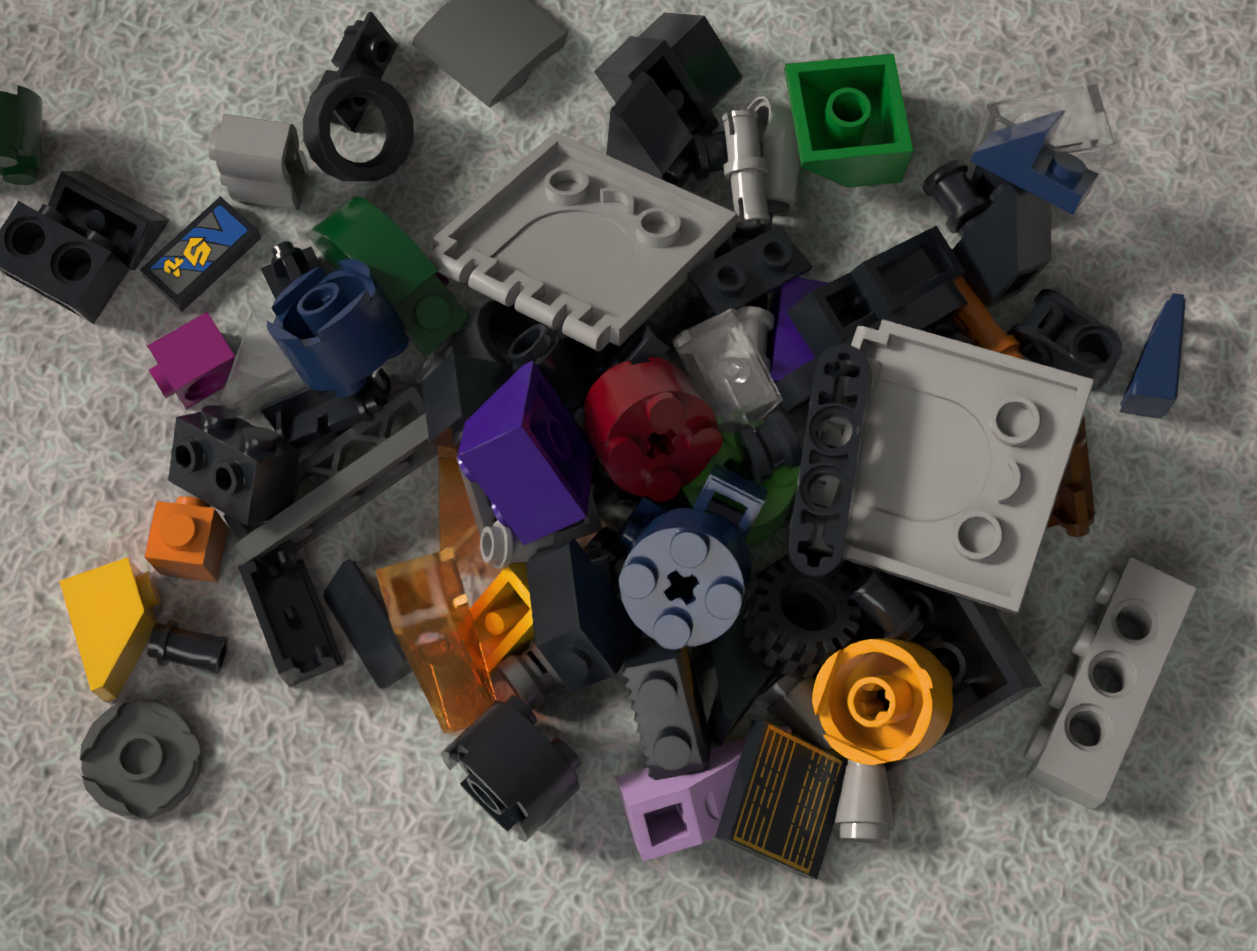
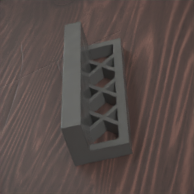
[223,385,448,567]

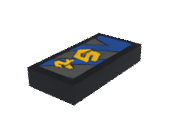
[140,196,261,312]

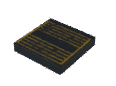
[715,720,848,880]

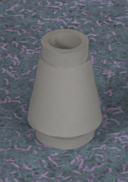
[834,759,895,843]

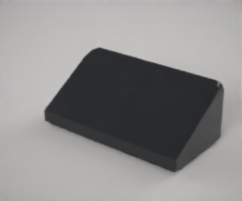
[48,171,169,270]
[323,559,418,689]

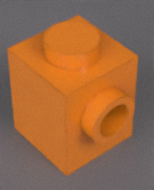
[144,496,228,582]

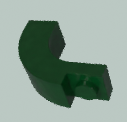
[306,196,470,356]

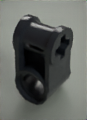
[1007,289,1122,391]

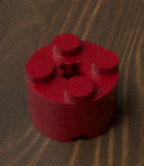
[583,357,723,502]

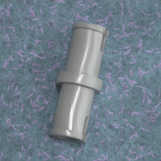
[722,110,770,228]

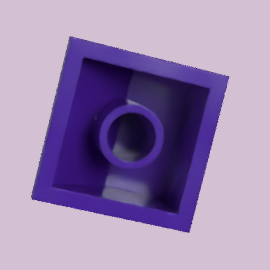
[458,361,595,546]

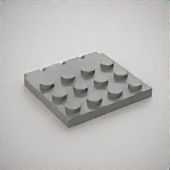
[428,132,737,351]
[788,319,1094,615]

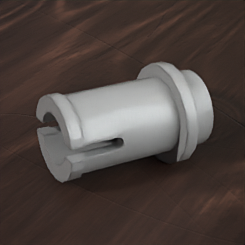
[480,521,561,569]

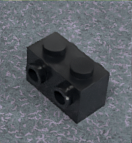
[168,405,301,526]

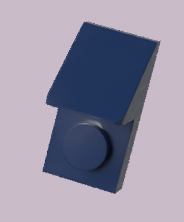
[970,110,1099,215]

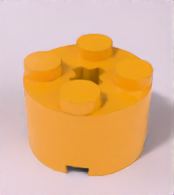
[812,638,953,765]

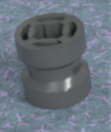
[496,636,567,711]

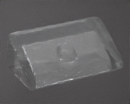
[672,308,783,434]

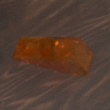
[375,547,497,734]

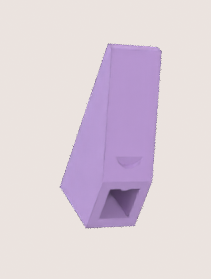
[616,725,792,862]

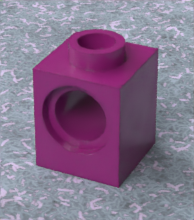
[147,312,245,410]

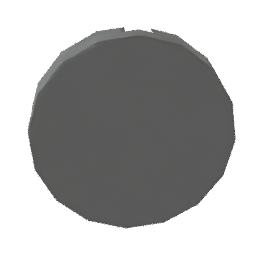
[80,699,202,819]

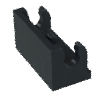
[238,551,344,687]

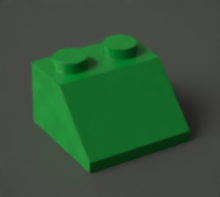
[784,53,913,188]

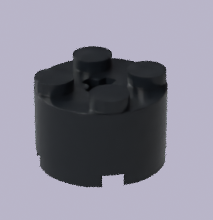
[441,695,581,842]

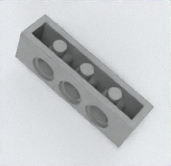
[1024,557,1197,810]

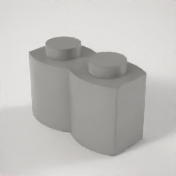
[209,114,308,210]

